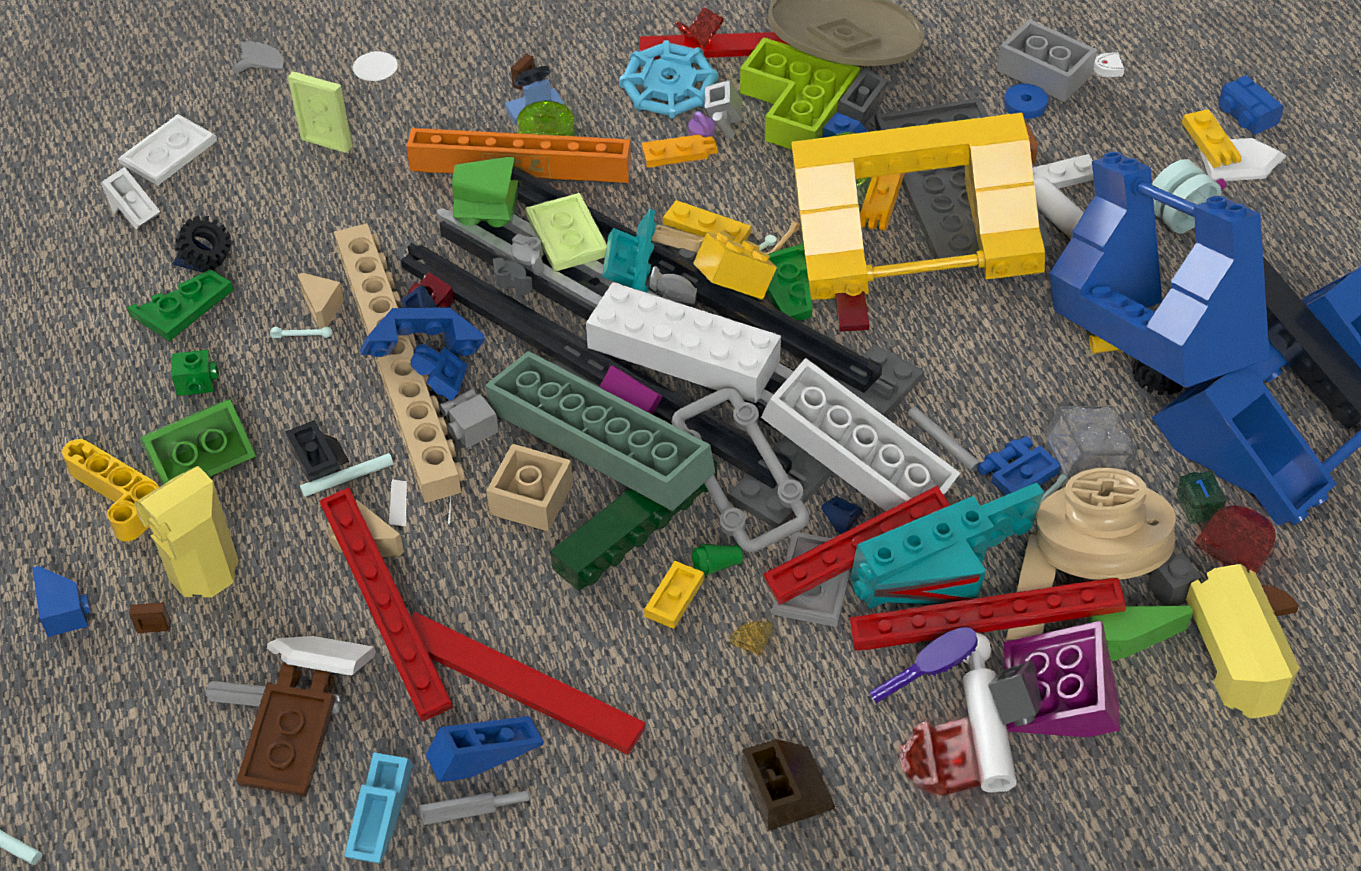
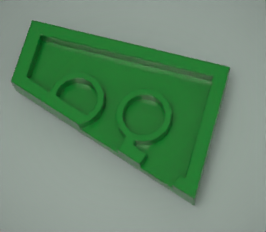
[766,243,812,321]
[126,270,233,341]

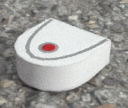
[1094,52,1124,77]

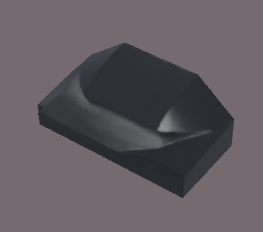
[286,420,349,482]

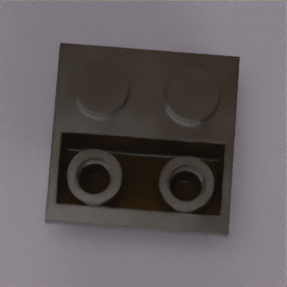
[742,739,835,831]

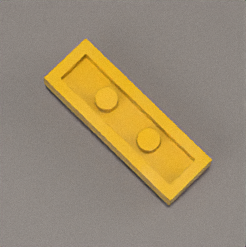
[663,200,751,244]

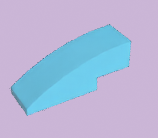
[344,752,413,864]

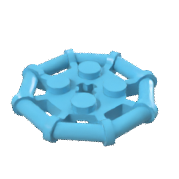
[619,40,719,119]

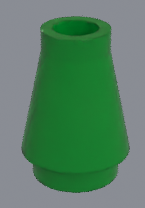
[692,543,743,576]

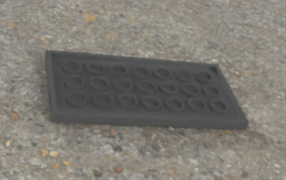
[875,98,1052,273]

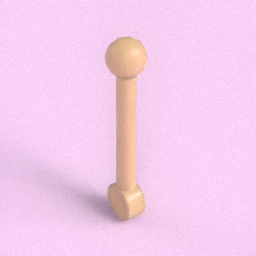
[766,221,800,254]

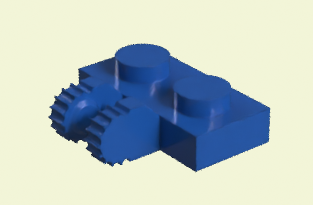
[410,344,468,401]

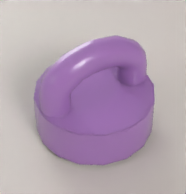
[688,111,715,137]

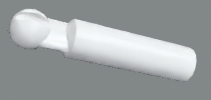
[1034,177,1084,240]
[962,633,1017,792]

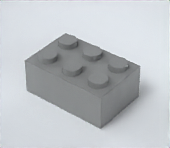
[997,19,1097,102]

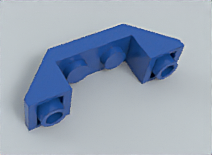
[360,308,485,357]

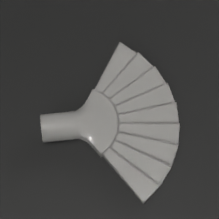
[232,41,284,74]

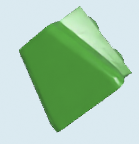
[452,157,518,227]

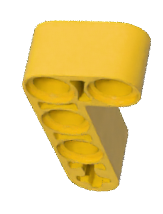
[62,439,159,541]

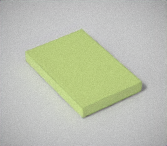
[288,71,353,153]
[526,193,607,272]

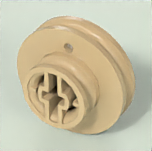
[1037,468,1176,580]

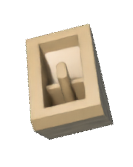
[297,273,344,329]

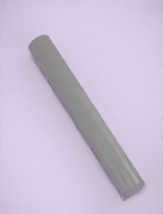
[907,406,980,472]

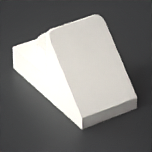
[101,167,160,229]

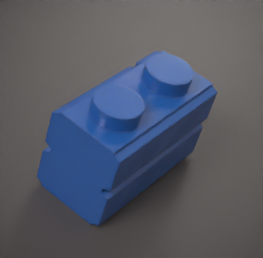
[1218,75,1284,135]

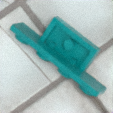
[602,209,657,293]

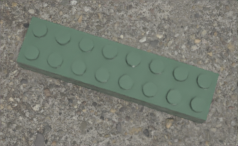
[485,351,715,511]

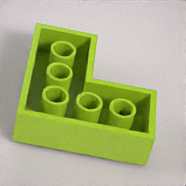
[740,37,861,150]

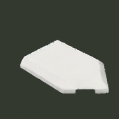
[1198,138,1286,181]
[267,636,376,676]

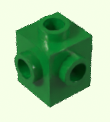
[171,350,219,396]

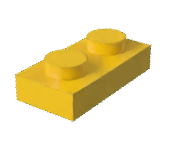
[644,561,704,629]

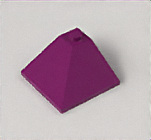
[1004,621,1120,737]

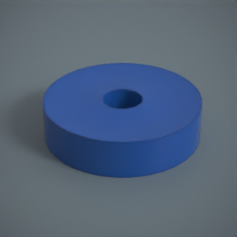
[1004,84,1048,119]

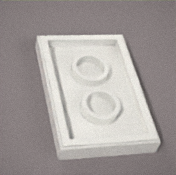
[118,114,217,186]

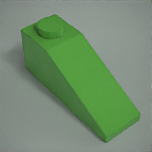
[1085,606,1193,661]

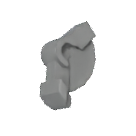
[511,233,544,275]
[650,266,697,304]

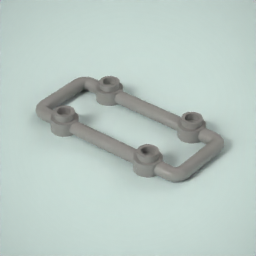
[672,388,809,553]

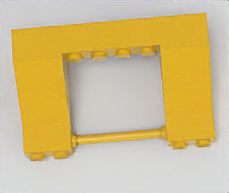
[791,113,1045,300]

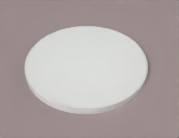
[353,52,398,81]

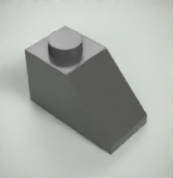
[988,660,1042,726]

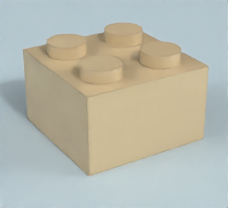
[486,444,573,532]

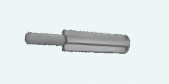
[420,790,530,826]

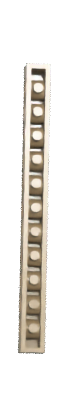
[334,223,465,503]

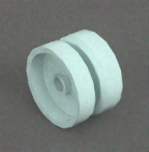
[1152,159,1221,234]

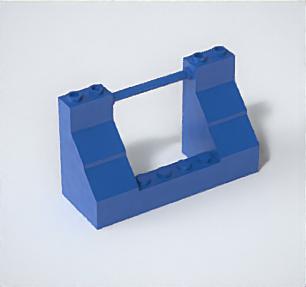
[1050,152,1270,388]
[1151,266,1361,525]

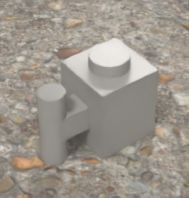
[705,80,742,139]
[439,389,499,448]

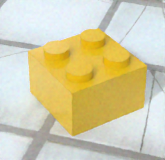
[693,231,777,299]

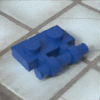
[977,436,1062,495]

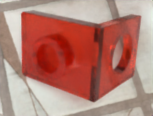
[675,7,724,48]

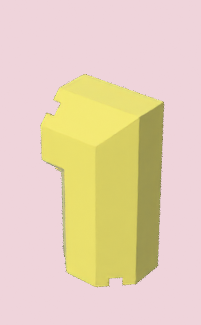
[134,466,239,598]
[1186,564,1300,719]

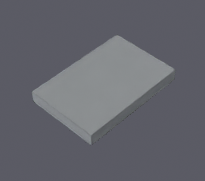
[772,532,851,627]

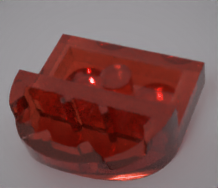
[1195,506,1276,574]
[899,717,981,795]

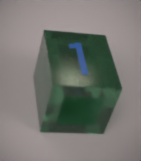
[1176,471,1226,524]

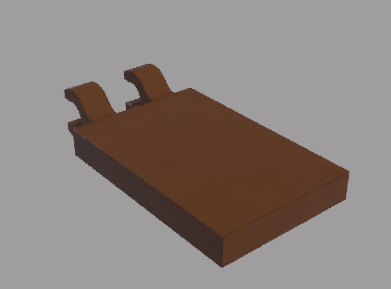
[236,662,336,797]

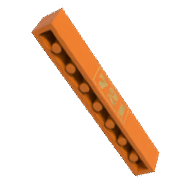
[406,128,631,183]

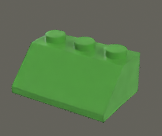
[139,399,256,485]

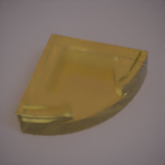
[730,621,774,656]

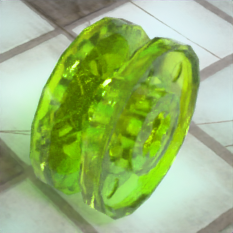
[517,100,575,136]

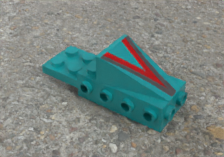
[850,482,1044,610]

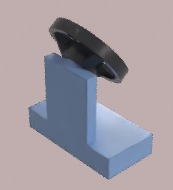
[505,66,565,125]

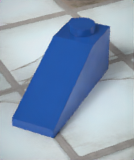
[426,716,544,782]

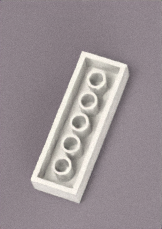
[586,282,781,403]
[761,358,960,511]

